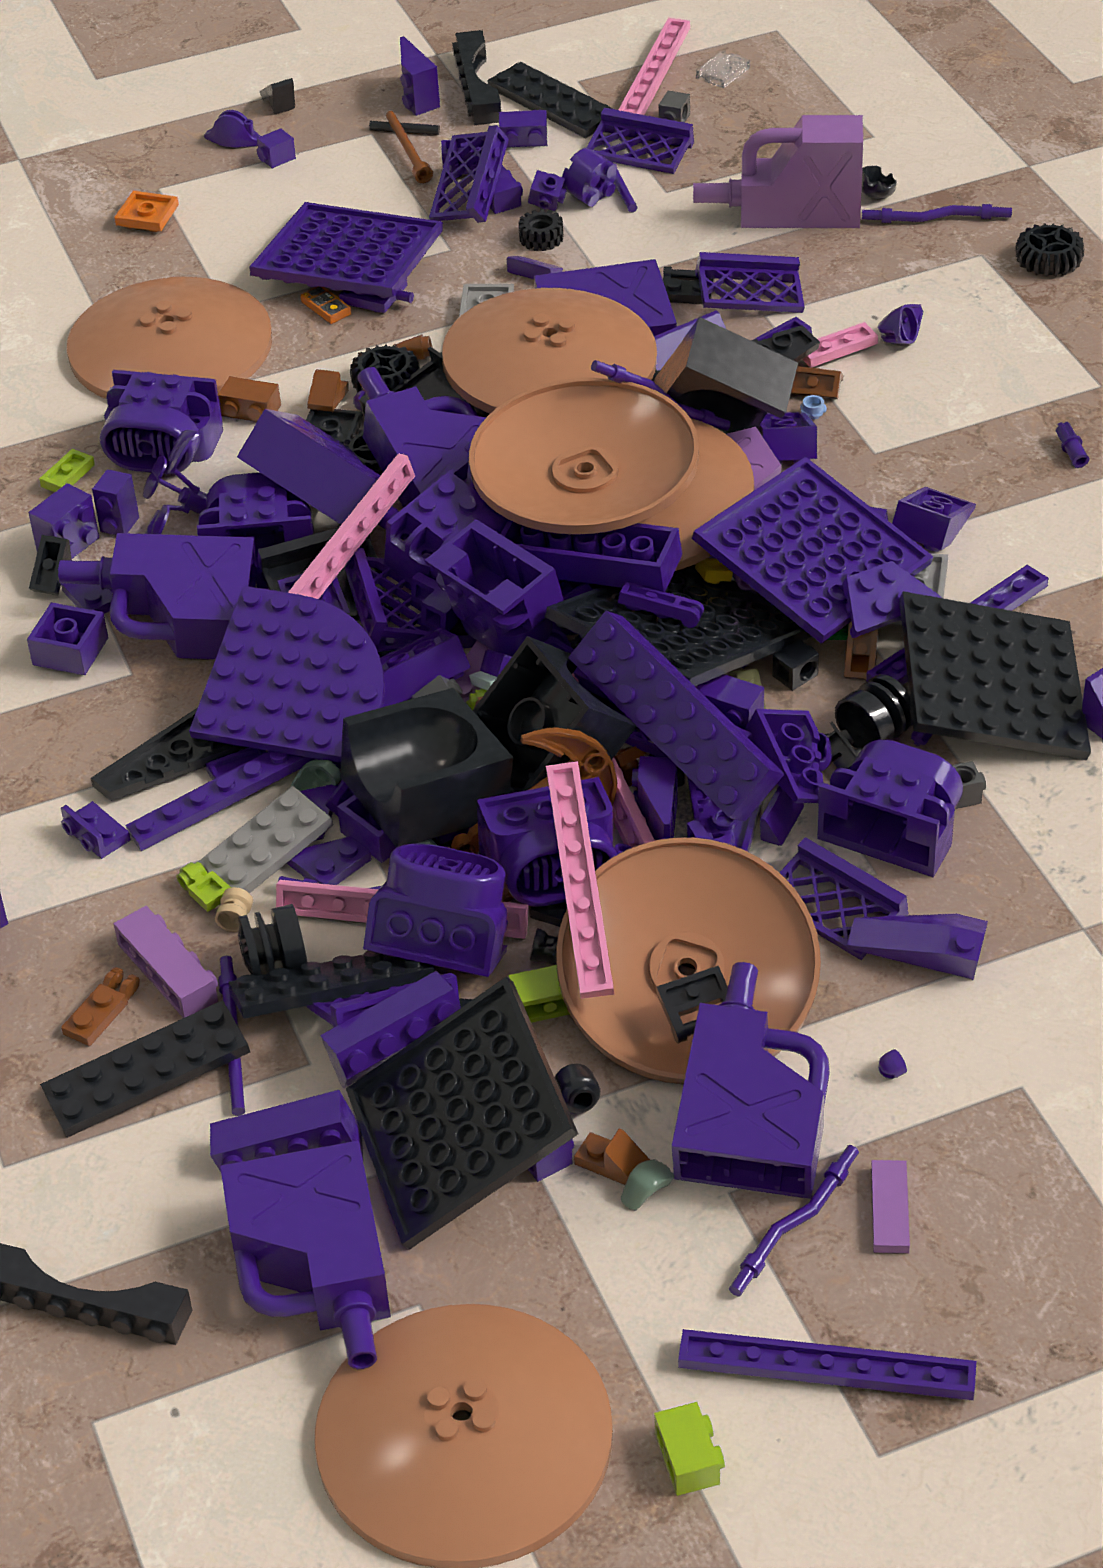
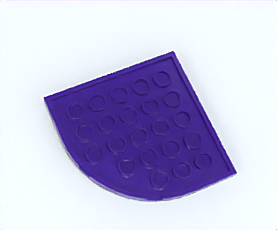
[189,586,385,763]

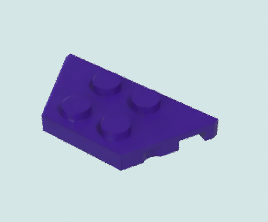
[842,561,942,638]

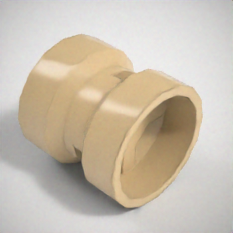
[215,887,253,932]

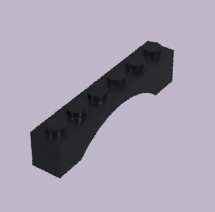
[452,30,501,126]
[0,1243,193,1345]

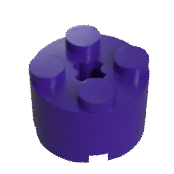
[562,148,617,207]

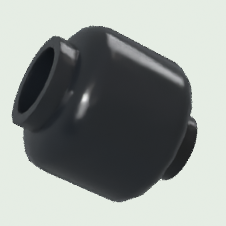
[555,1063,601,1114]

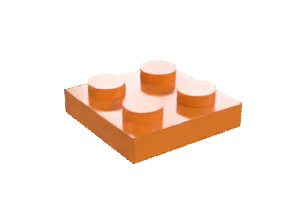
[114,191,179,232]

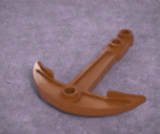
[451,728,618,854]

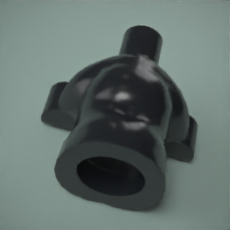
[530,928,559,965]

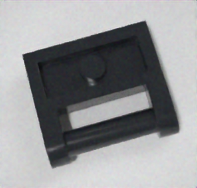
[663,266,715,304]
[656,965,728,1044]

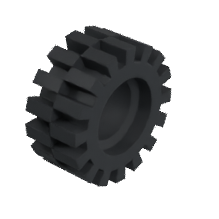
[518,209,564,251]

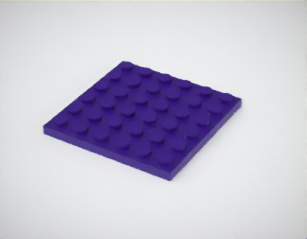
[249,202,443,298]
[692,457,934,643]

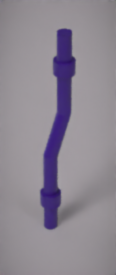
[862,204,1012,223]
[591,360,730,431]
[729,1145,859,1297]

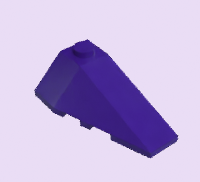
[745,709,823,803]
[846,914,988,980]

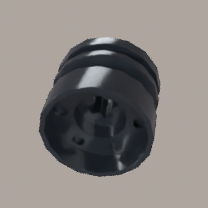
[835,674,913,749]
[238,904,307,976]

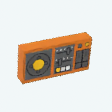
[301,286,351,324]

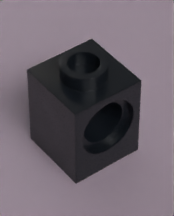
[772,639,819,691]

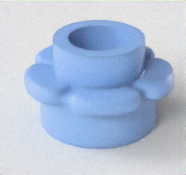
[800,395,827,419]

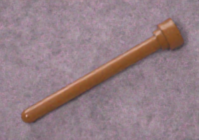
[386,111,433,183]

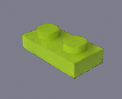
[39,449,95,492]

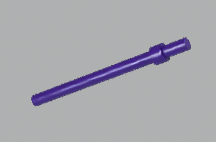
[218,955,245,1116]

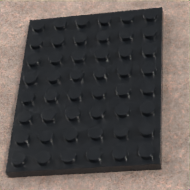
[545,564,812,686]

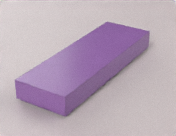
[871,1160,910,1253]

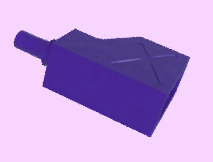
[534,259,677,336]
[358,367,486,508]
[237,409,408,541]
[58,533,256,659]
[671,962,830,1199]
[220,1140,391,1369]

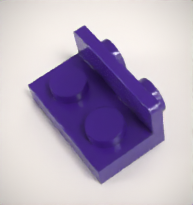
[61,801,131,859]

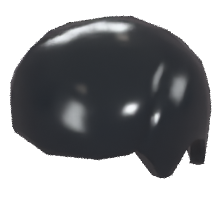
[862,165,897,199]

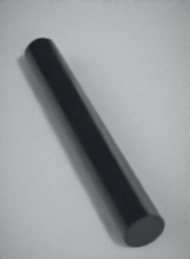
[369,121,440,135]

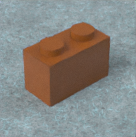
[218,376,281,422]

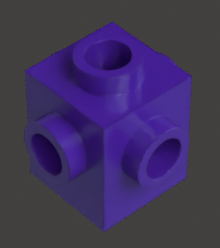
[528,170,567,212]

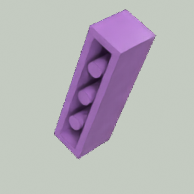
[113,906,218,1018]

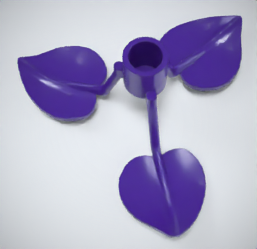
[143,430,207,534]

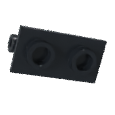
[825,722,862,769]

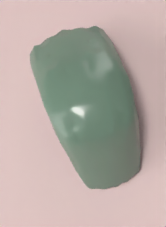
[291,760,342,791]
[621,1159,674,1211]

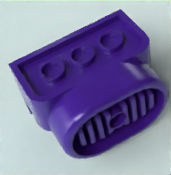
[100,370,223,474]
[384,458,508,584]
[197,472,315,569]
[425,519,564,656]
[817,740,963,877]
[477,777,617,907]
[363,844,508,977]

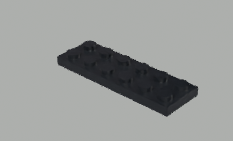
[488,62,613,139]
[228,950,435,1019]
[40,1000,250,1138]

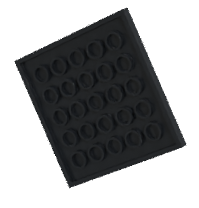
[899,591,1091,760]
[346,976,579,1250]

